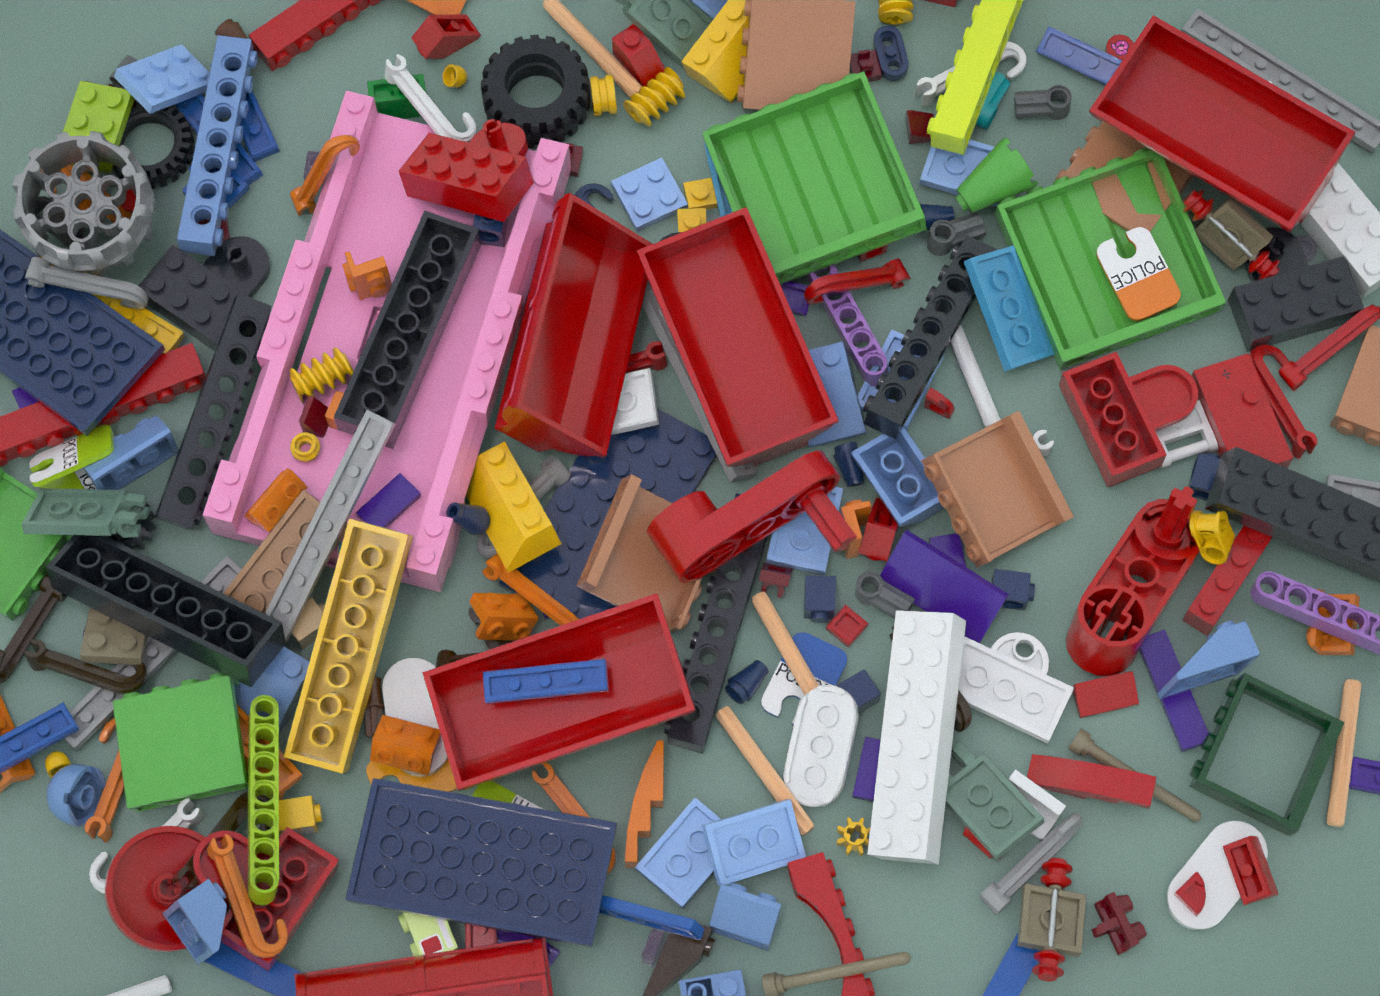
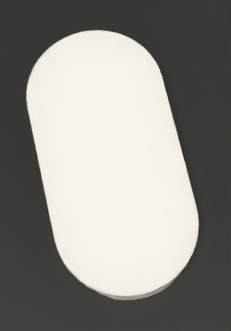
[382,658,448,777]
[783,685,859,807]
[1167,821,1268,930]

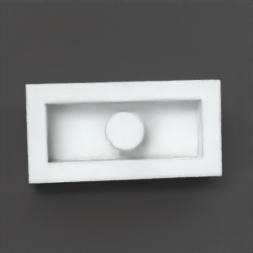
[1008,769,1066,840]

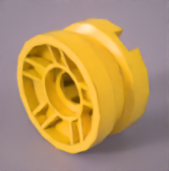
[590,74,617,116]

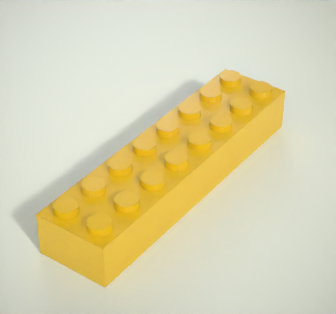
[283,519,414,774]

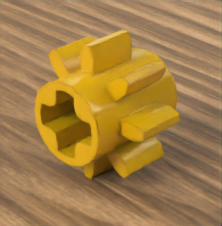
[836,817,870,856]

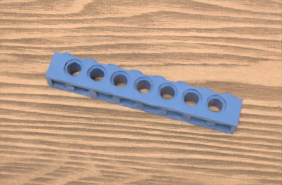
[177,35,258,256]

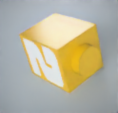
[279,796,323,835]

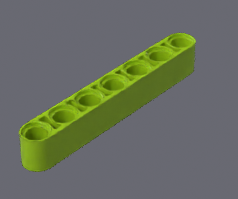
[248,695,279,905]

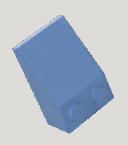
[808,341,867,448]
[1157,621,1260,699]
[234,647,310,734]

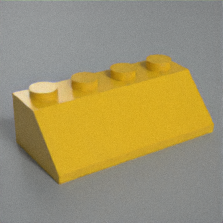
[681,0,749,104]
[466,441,561,573]

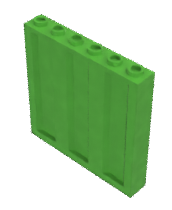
[702,71,927,285]
[994,147,1226,370]

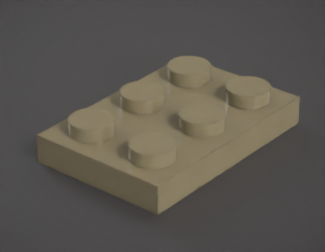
[80,607,148,665]

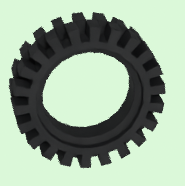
[112,100,195,189]

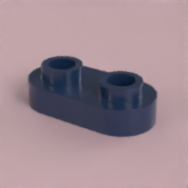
[873,26,909,81]

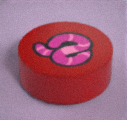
[1105,34,1134,60]

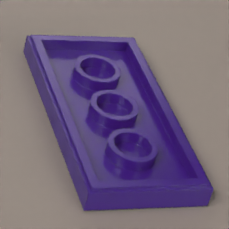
[880,530,1009,643]

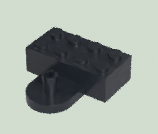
[1228,227,1364,352]
[138,236,270,364]

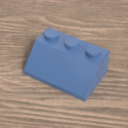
[83,415,179,490]
[851,426,945,527]
[162,879,227,965]

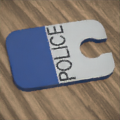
[761,632,847,726]

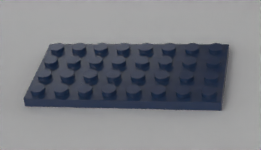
[0,229,165,436]
[499,408,717,619]
[345,778,617,948]

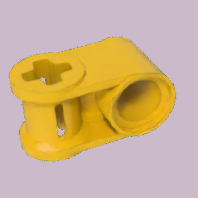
[1190,510,1235,565]

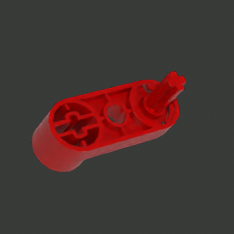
[646,450,857,583]
[1066,486,1200,676]

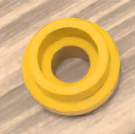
[290,432,320,462]

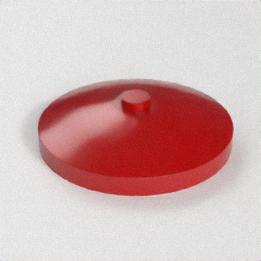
[105,826,229,952]

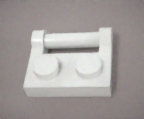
[1156,400,1218,469]

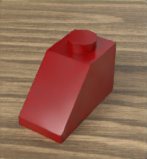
[411,14,481,59]
[612,23,665,87]
[859,497,899,561]

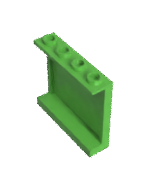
[0,467,73,621]
[113,673,248,813]

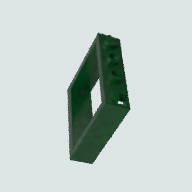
[1189,673,1344,836]

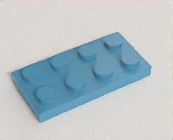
[964,245,1055,372]

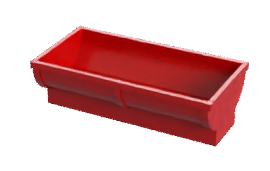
[1089,15,1356,232]
[494,193,652,457]
[637,207,839,467]
[422,593,696,791]
[294,937,554,996]

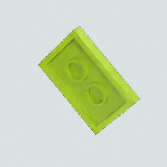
[63,81,135,173]

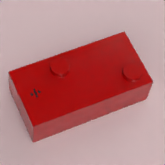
[1191,353,1293,468]

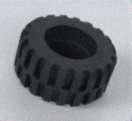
[481,35,591,149]

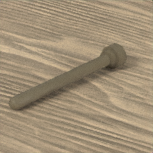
[1068,729,1201,822]
[762,952,911,996]

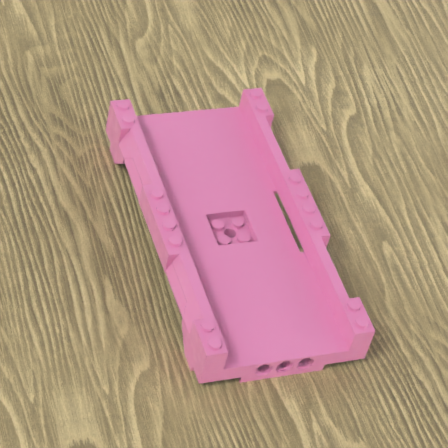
[203,91,571,592]

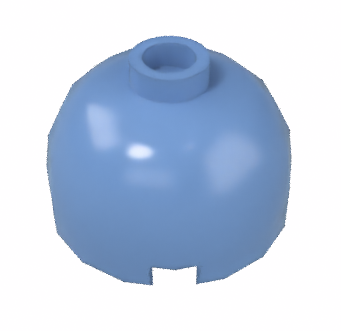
[47,764,106,827]

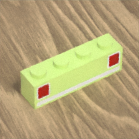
[398,912,459,956]

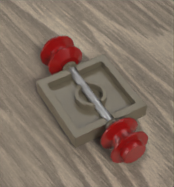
[1182,189,1280,280]
[1017,858,1086,982]

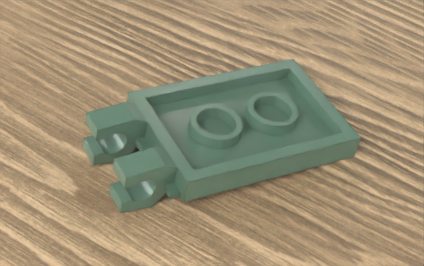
[615,0,713,68]
[22,488,150,538]
[946,741,1045,860]

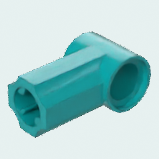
[976,72,1011,130]

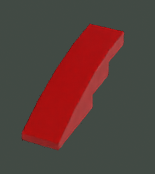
[1027,754,1156,809]

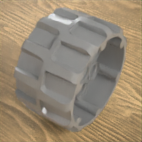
[12,131,157,277]

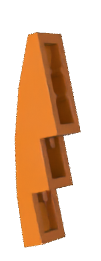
[625,740,664,868]

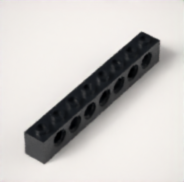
[863,235,998,439]
[154,293,272,530]
[664,536,768,754]

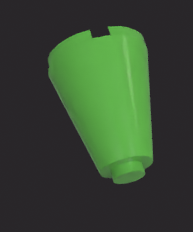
[954,137,1038,213]

